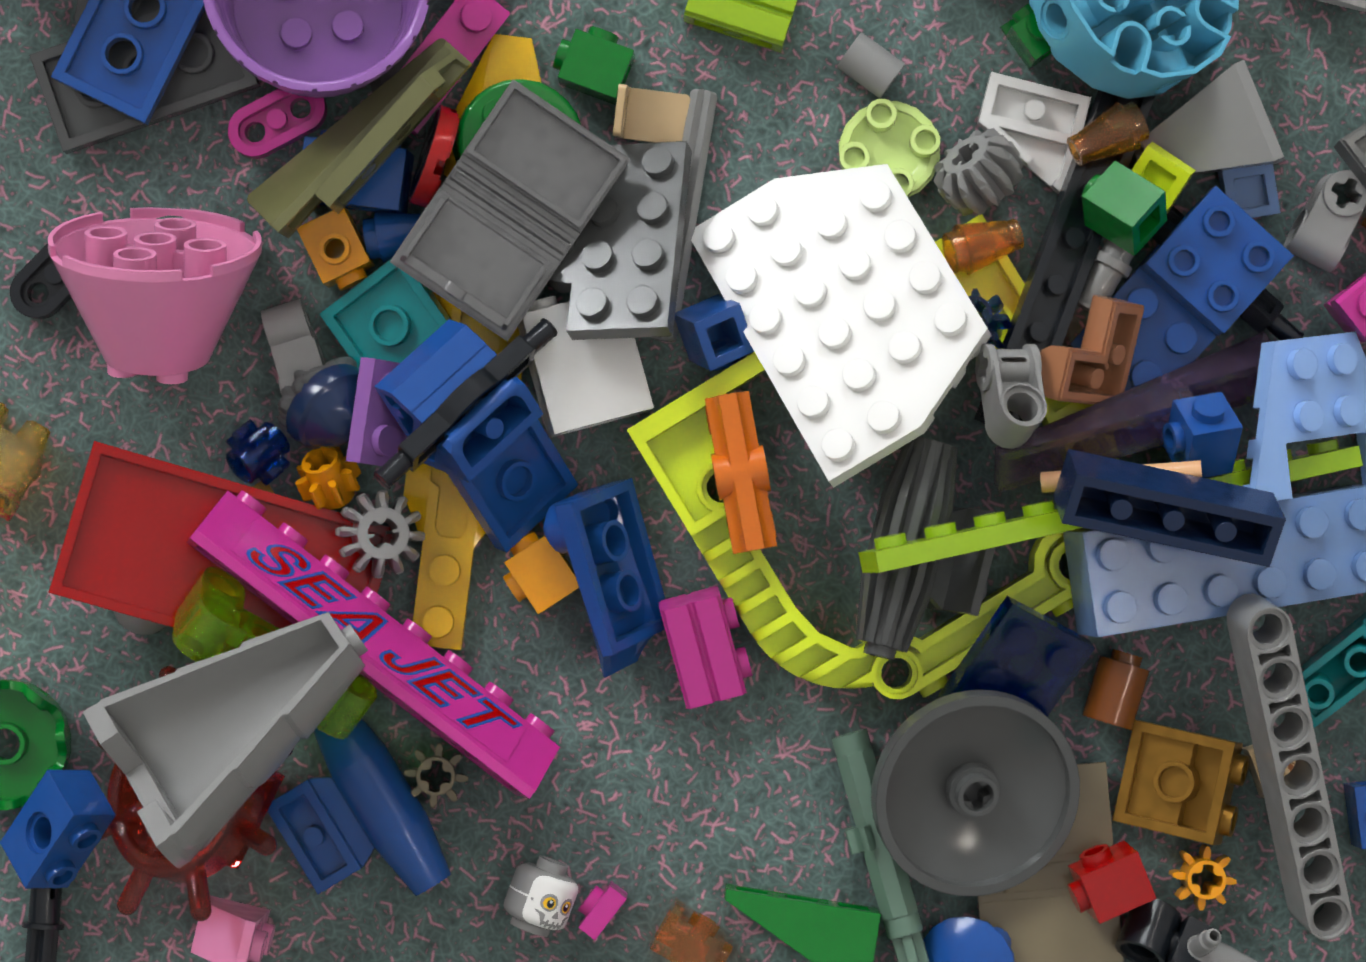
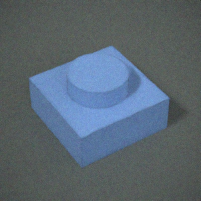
[1218,164,1281,218]

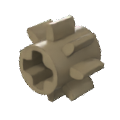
[404,743,469,808]

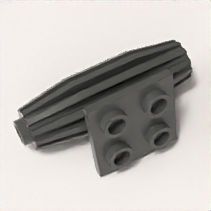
[856,437,997,660]

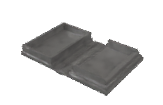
[390,79,630,342]

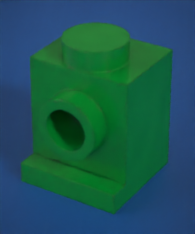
[1000,3,1052,69]

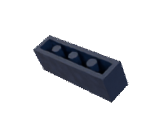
[1053,449,1286,567]

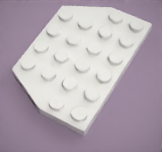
[691,164,991,488]

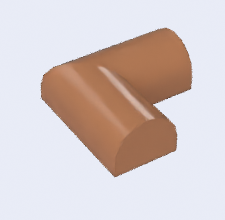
[1040,295,1144,407]

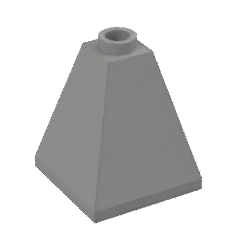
[1134,60,1286,175]

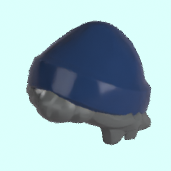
[277,356,359,449]

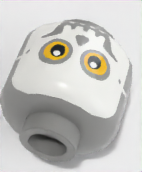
[504,855,578,937]

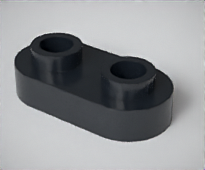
[10,243,72,319]

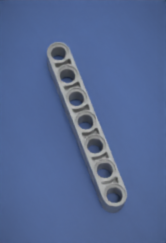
[1227,593,1352,941]

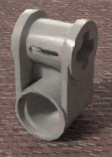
[1283,170,1366,273]
[975,343,1047,449]

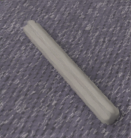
[651,89,717,342]

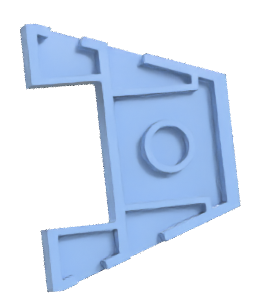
[1243,331,1366,501]

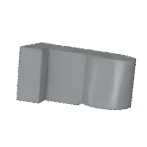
[261,298,326,391]

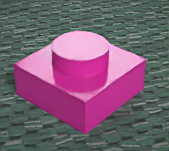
[578,881,628,940]

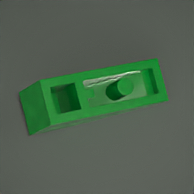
[724,884,881,962]

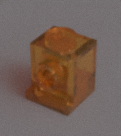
[650,898,733,962]

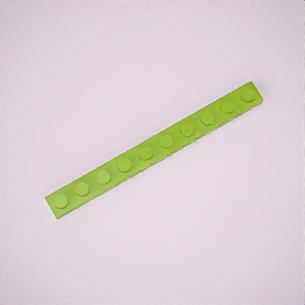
[858,438,1363,573]

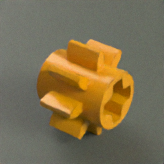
[295,447,362,510]
[1168,844,1237,911]

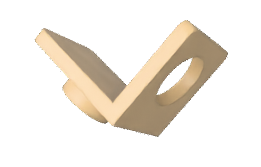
[613,84,690,143]

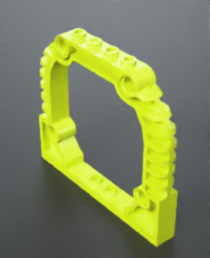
[627,214,1119,699]

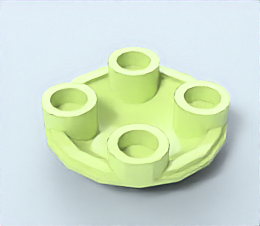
[839,99,940,197]

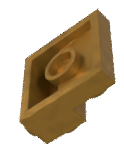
[1113,720,1249,845]

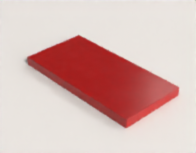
[48,441,392,647]

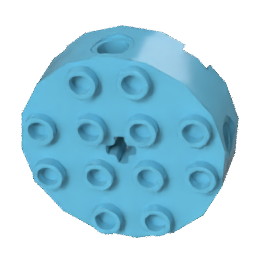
[1029,0,1239,99]

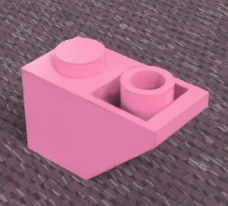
[191,896,275,962]

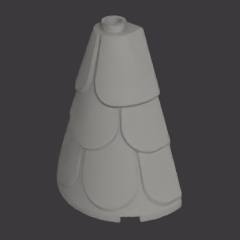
[83,612,368,869]

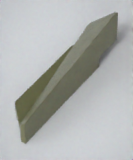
[247,38,472,239]

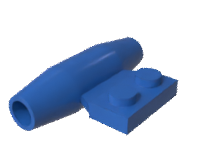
[265,697,451,896]

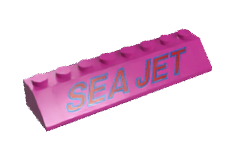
[187,490,560,799]

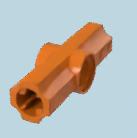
[705,391,777,554]

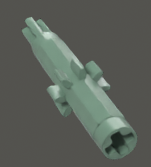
[831,728,930,962]

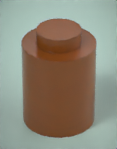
[1082,649,1150,730]

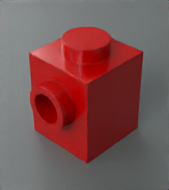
[1067,841,1157,924]

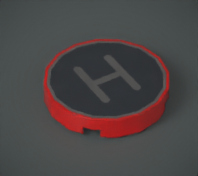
[408,105,460,208]

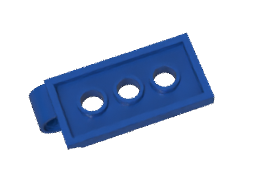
[51,0,205,126]

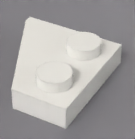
[977,72,1091,194]

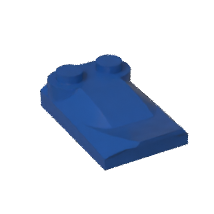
[543,478,665,678]

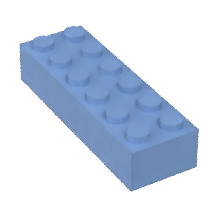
[1063,484,1366,637]

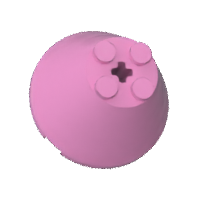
[48,207,262,385]

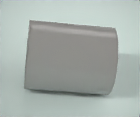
[837,32,905,99]

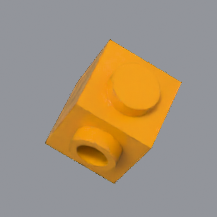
[297,207,375,291]
[503,531,579,615]

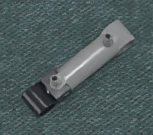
[1115,899,1259,962]

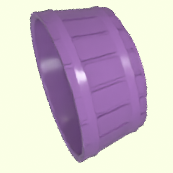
[203,0,430,98]

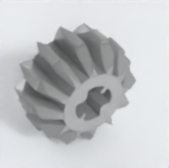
[933,128,1024,216]
[335,490,425,579]

